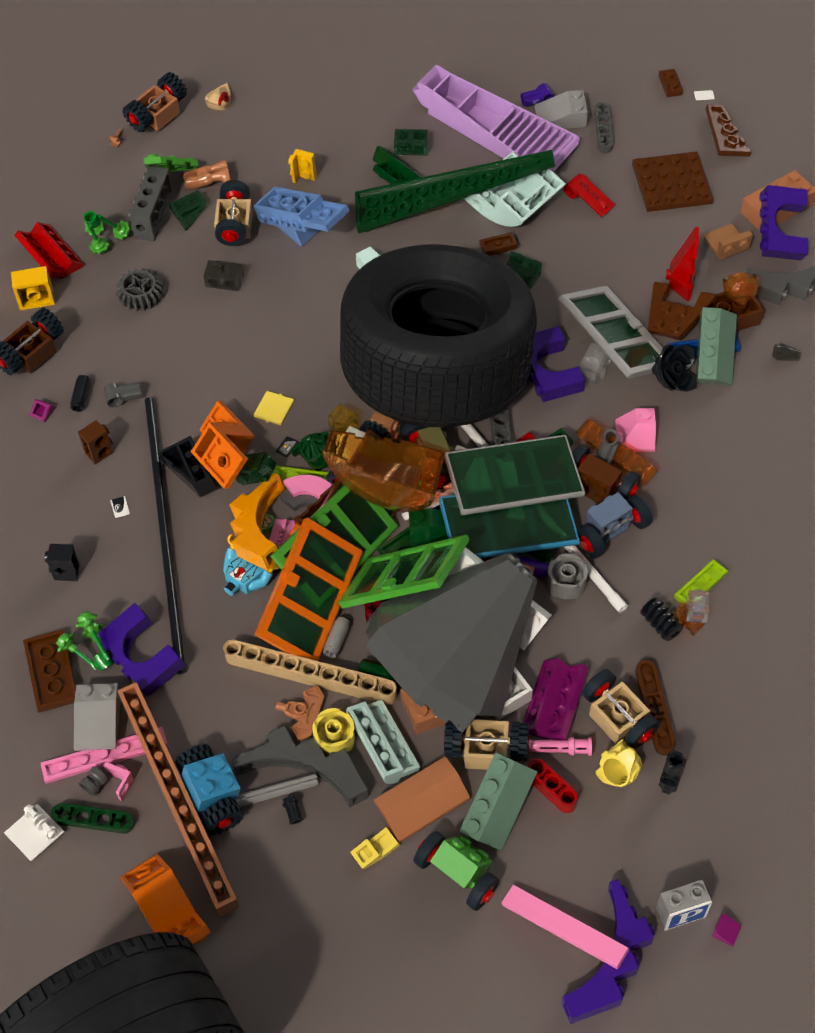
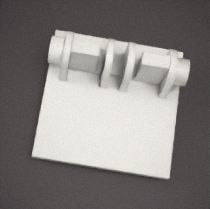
[4,804,64,862]

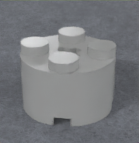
[547,554,588,600]

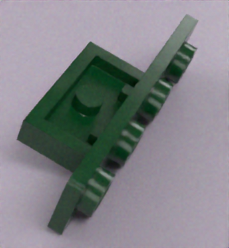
[373,146,422,184]

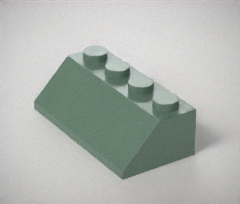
[696,307,737,386]
[459,752,538,851]

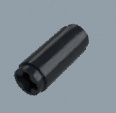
[70,375,90,412]

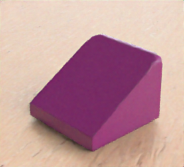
[29,399,56,422]
[712,913,741,947]

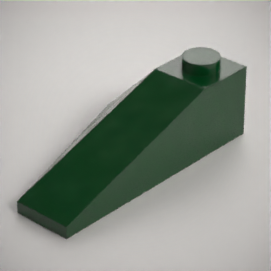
[408,509,485,555]

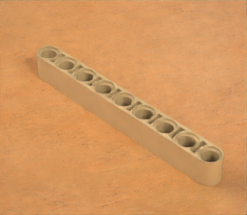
[223,640,397,705]

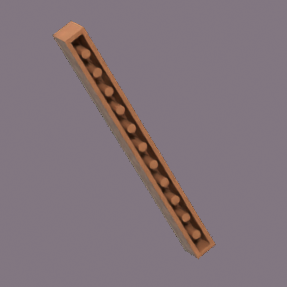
[117,682,239,917]

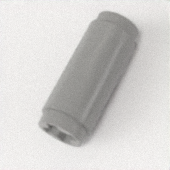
[323,617,350,658]

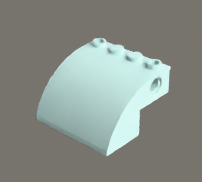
[464,151,566,227]

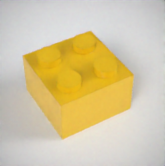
[11,266,55,310]

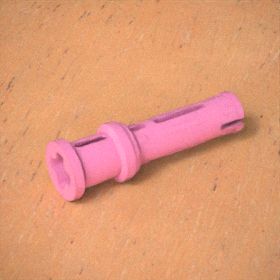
[528,737,592,756]

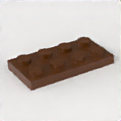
[23,629,76,713]

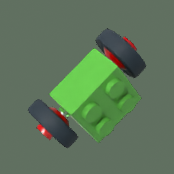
[413,831,499,911]

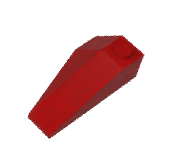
[666,227,699,301]

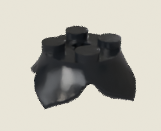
[652,344,697,392]

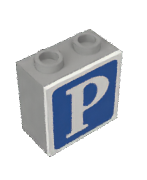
[656,880,712,931]

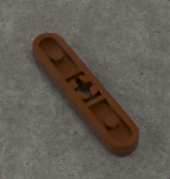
[635,660,676,756]

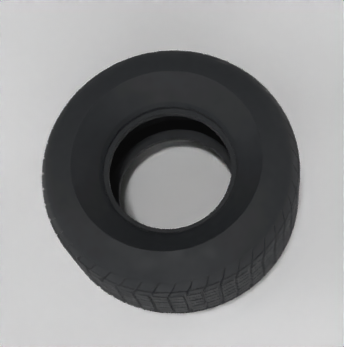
[340,244,537,427]

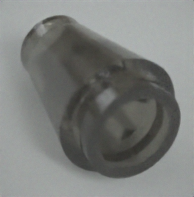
[772,343,801,361]

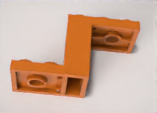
[191,401,255,489]
[120,854,211,944]

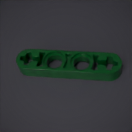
[52,803,135,834]

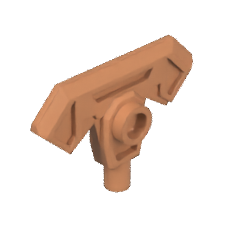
[275,686,324,742]

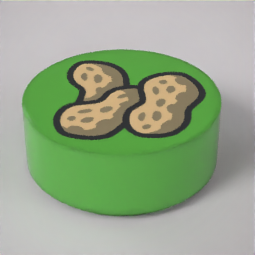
[262,513,274,533]

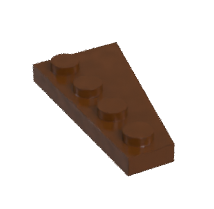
[705,104,751,157]

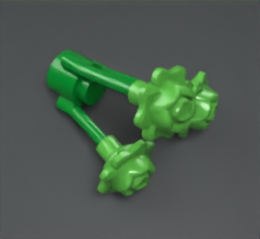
[83,211,131,254]
[56,610,114,671]

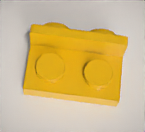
[288,149,317,183]

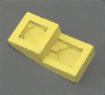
[350,827,400,870]

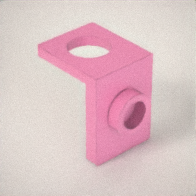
[104,762,134,801]

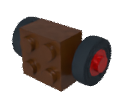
[565,444,641,504]

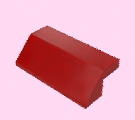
[14,222,84,279]

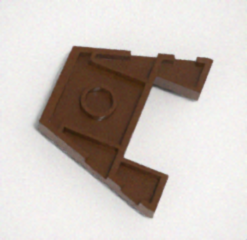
[648,282,718,341]

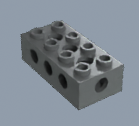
[128,166,173,241]

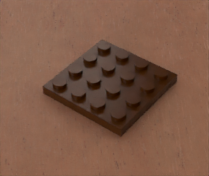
[632,151,713,212]

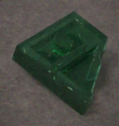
[169,190,207,231]

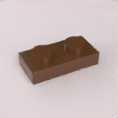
[659,69,683,97]
[479,232,518,256]

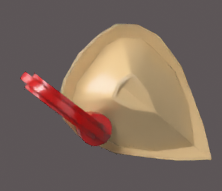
[205,83,232,110]

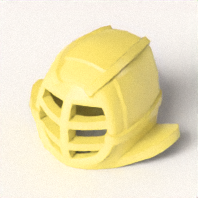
[596,739,642,787]

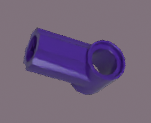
[520,83,555,107]

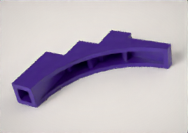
[561,879,655,1024]

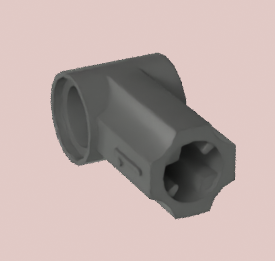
[104,382,142,408]
[596,429,623,465]

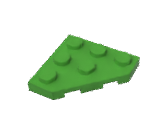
[144,154,199,172]

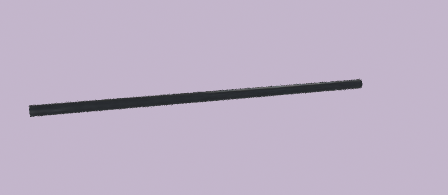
[145,397,186,674]

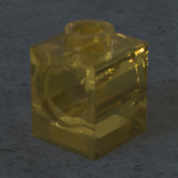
[328,404,358,434]

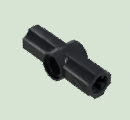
[659,751,686,795]

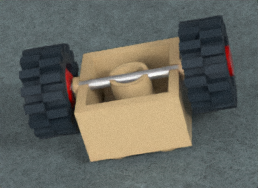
[444,720,529,770]

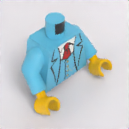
[223,534,279,596]

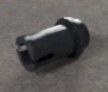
[282,795,303,825]

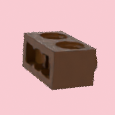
[78,420,113,465]

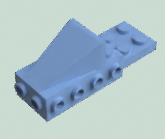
[253,187,350,246]

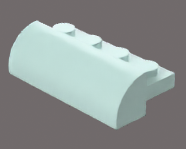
[346,700,420,784]

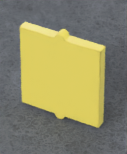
[254,391,294,425]

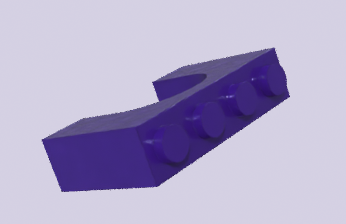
[759,185,808,260]
[529,326,585,402]
[98,603,186,696]

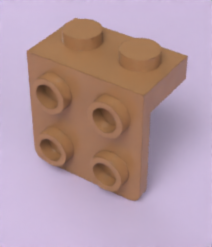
[704,224,753,260]

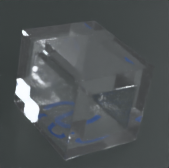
[686,589,709,623]

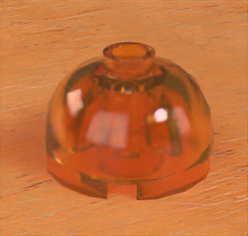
[723,273,759,305]

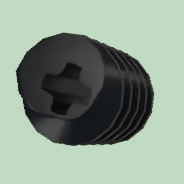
[640,598,684,641]

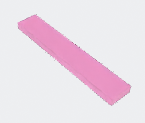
[41,727,168,784]
[502,885,629,970]

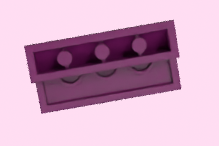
[523,658,589,740]

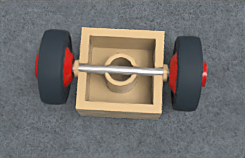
[214,180,253,246]
[582,669,660,749]

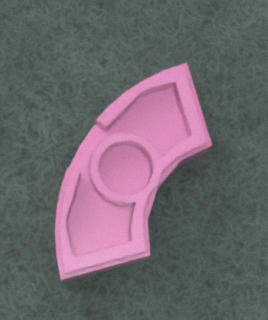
[283,475,332,499]

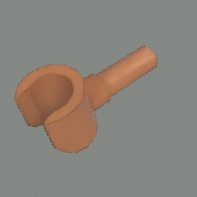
[110,129,122,147]

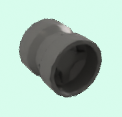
[79,766,109,796]

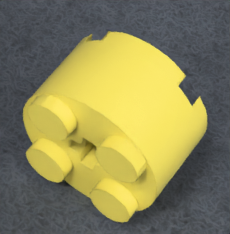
[312,708,355,757]

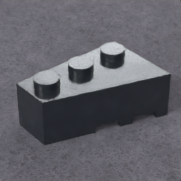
[157,436,217,497]

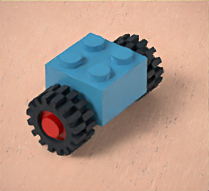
[175,744,243,835]

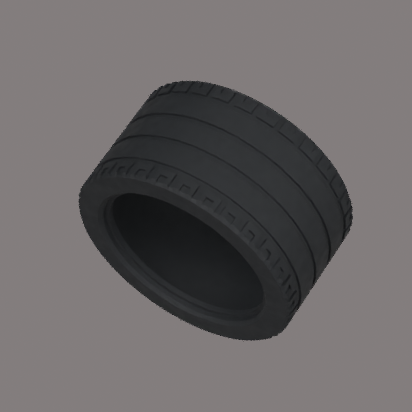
[0,932,244,1033]

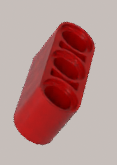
[528,759,578,813]

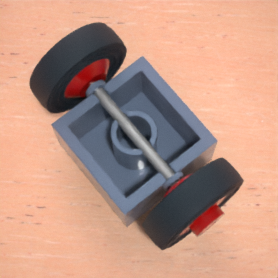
[577,493,653,559]

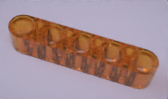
[576,418,658,486]

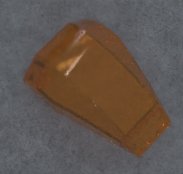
[322,429,445,512]

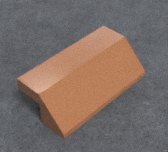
[374,757,470,843]

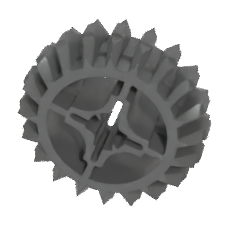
[116,268,163,311]

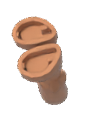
[183,159,231,189]

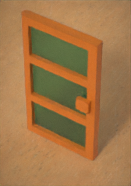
[254,518,363,661]

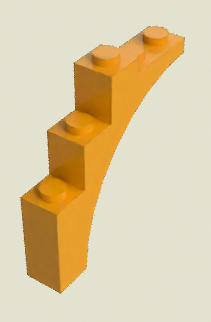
[229,473,285,571]

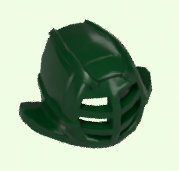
[292,432,337,471]

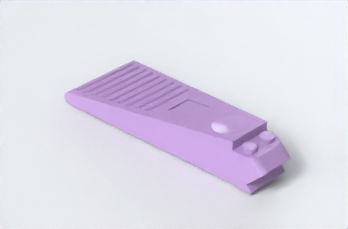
[412,65,580,172]

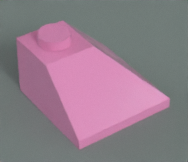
[615,408,656,452]

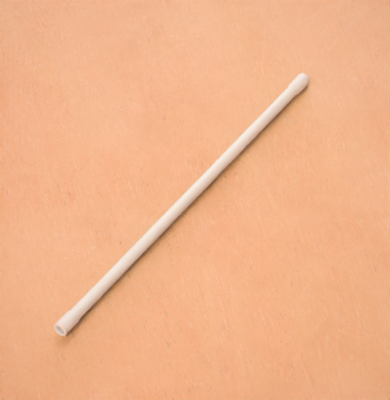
[461,424,628,613]

